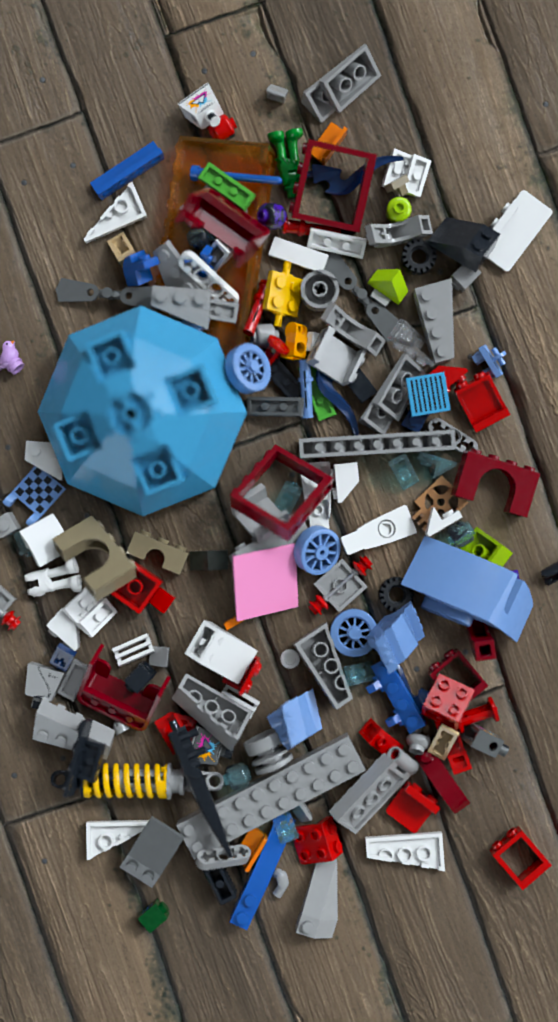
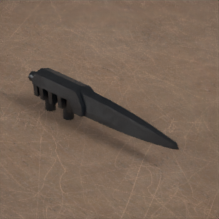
[168,719,233,857]

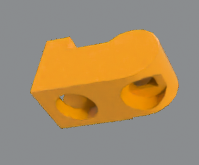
[280,322,308,361]

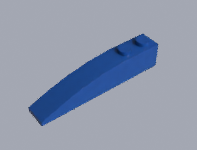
[230,814,296,930]

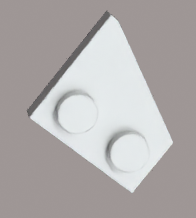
[25,441,63,481]

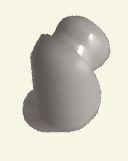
[273,868,289,898]

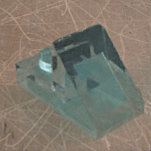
[416,451,457,480]
[388,453,420,491]
[343,661,375,686]
[272,811,299,844]

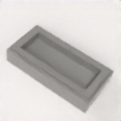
[57,658,88,702]

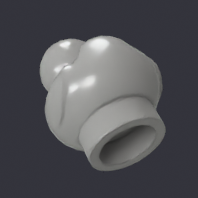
[406,728,431,755]

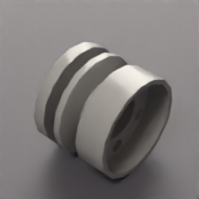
[243,728,293,775]

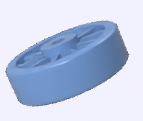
[225,343,271,394]
[294,525,341,575]
[330,608,376,657]

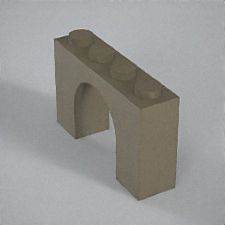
[53,516,137,602]

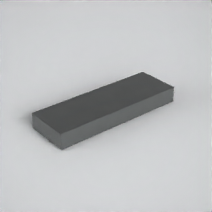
[247,396,304,417]

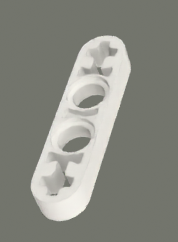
[179,251,239,304]

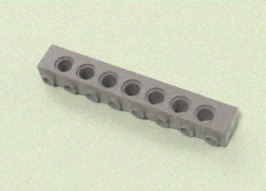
[299,430,456,458]

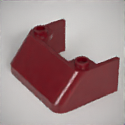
[174,188,270,268]
[77,644,171,731]

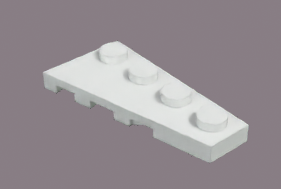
[365,831,445,871]

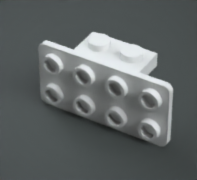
[487,190,552,272]

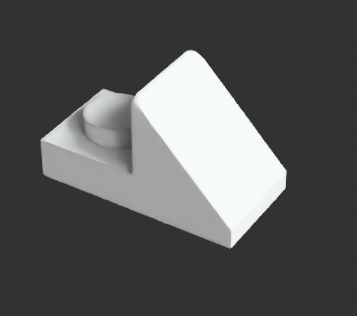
[425,507,462,537]

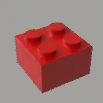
[111,559,164,614]

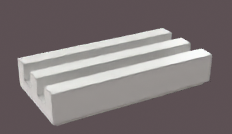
[112,633,155,667]
[221,684,260,719]

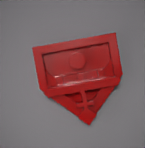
[154,712,197,755]

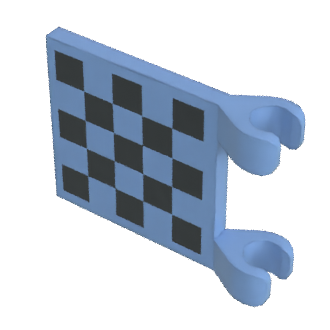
[3,466,66,526]

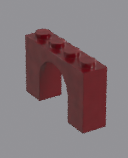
[450,448,541,518]

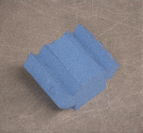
[366,601,425,674]
[267,689,322,750]

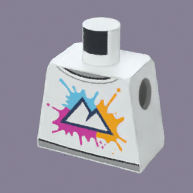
[178,83,224,129]

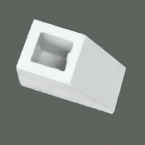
[330,462,359,503]
[46,607,80,651]

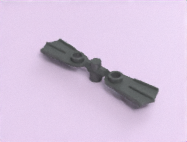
[324,252,405,342]
[55,278,159,311]

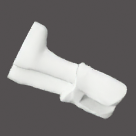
[24,557,82,597]

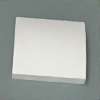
[381,149,431,198]
[19,514,64,567]
[62,587,117,637]

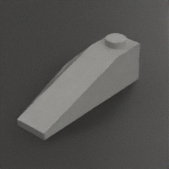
[295,858,338,939]

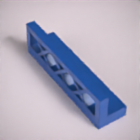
[90,141,165,201]

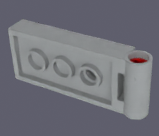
[329,746,419,834]

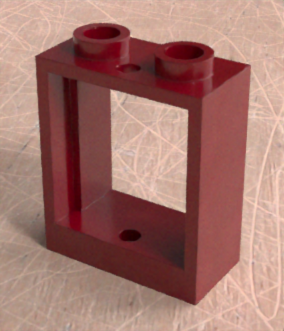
[427,648,488,701]

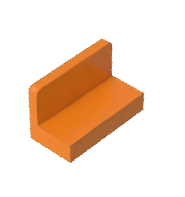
[311,122,348,166]
[233,828,268,873]

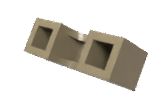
[126,529,190,575]

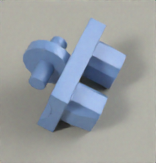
[472,345,506,378]

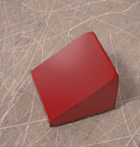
[149,587,176,614]

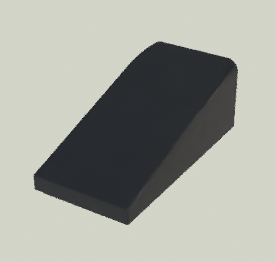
[347,368,377,404]

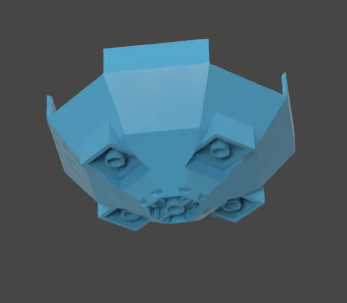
[38,306,248,516]

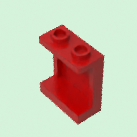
[453,371,511,433]

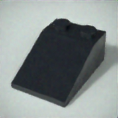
[427,217,500,273]

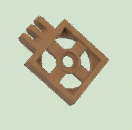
[411,475,468,531]

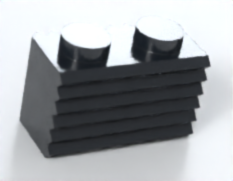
[125,660,157,694]
[203,857,237,905]

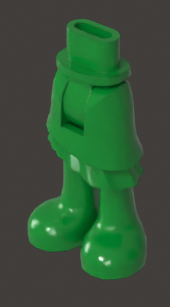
[267,128,303,199]

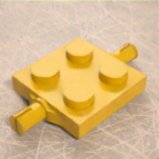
[263,261,303,327]

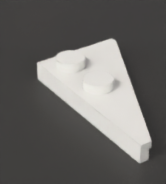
[84,182,147,243]
[86,820,149,860]

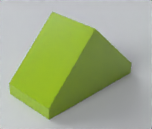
[368,269,408,305]

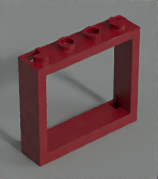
[288,139,377,233]
[230,444,333,542]

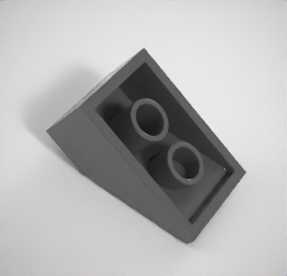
[120,816,185,888]

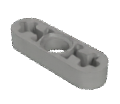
[427,418,478,454]
[196,844,251,870]

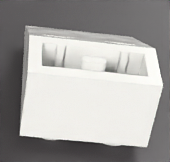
[185,620,258,684]

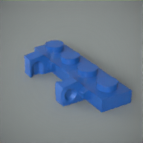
[365,661,427,734]

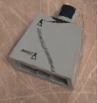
[25,661,67,709]

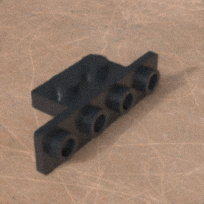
[63,719,106,798]

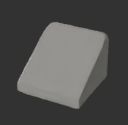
[266,84,288,103]
[369,289,391,308]
[149,646,170,668]
[292,803,312,822]

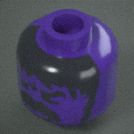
[257,203,286,229]

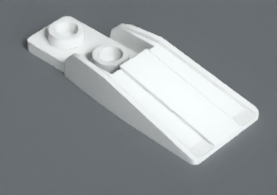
[301,461,331,529]
[340,505,417,555]

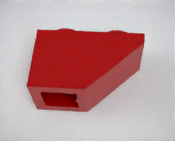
[429,366,468,393]

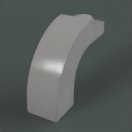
[365,215,433,248]
[320,302,386,357]

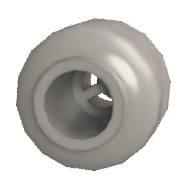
[250,324,279,349]

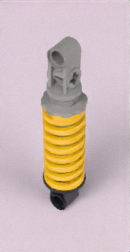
[50,763,224,800]

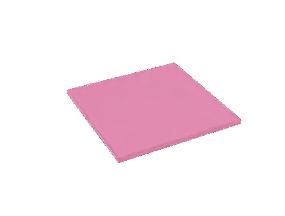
[232,543,298,621]

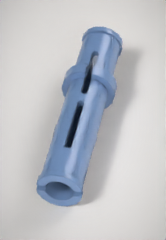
[298,359,313,418]

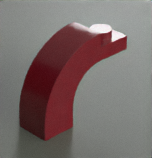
[466,619,496,661]
[415,746,470,814]

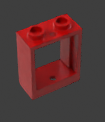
[489,826,552,890]

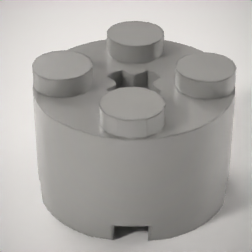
[300,269,339,312]

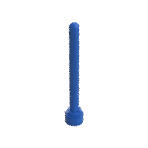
[190,165,282,185]

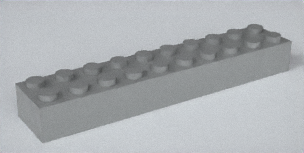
[176,732,366,860]

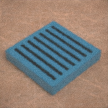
[405,372,451,417]

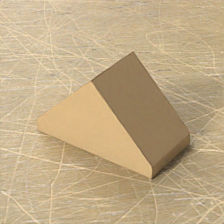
[107,232,136,267]
[427,724,459,761]

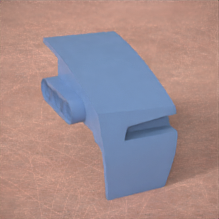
[401,536,533,642]

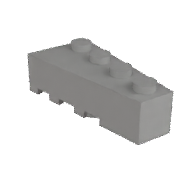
[292,623,353,709]
[172,673,253,751]

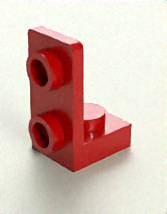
[359,718,404,754]

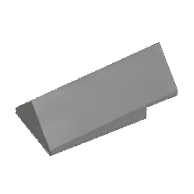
[301,44,381,123]
[358,353,426,434]

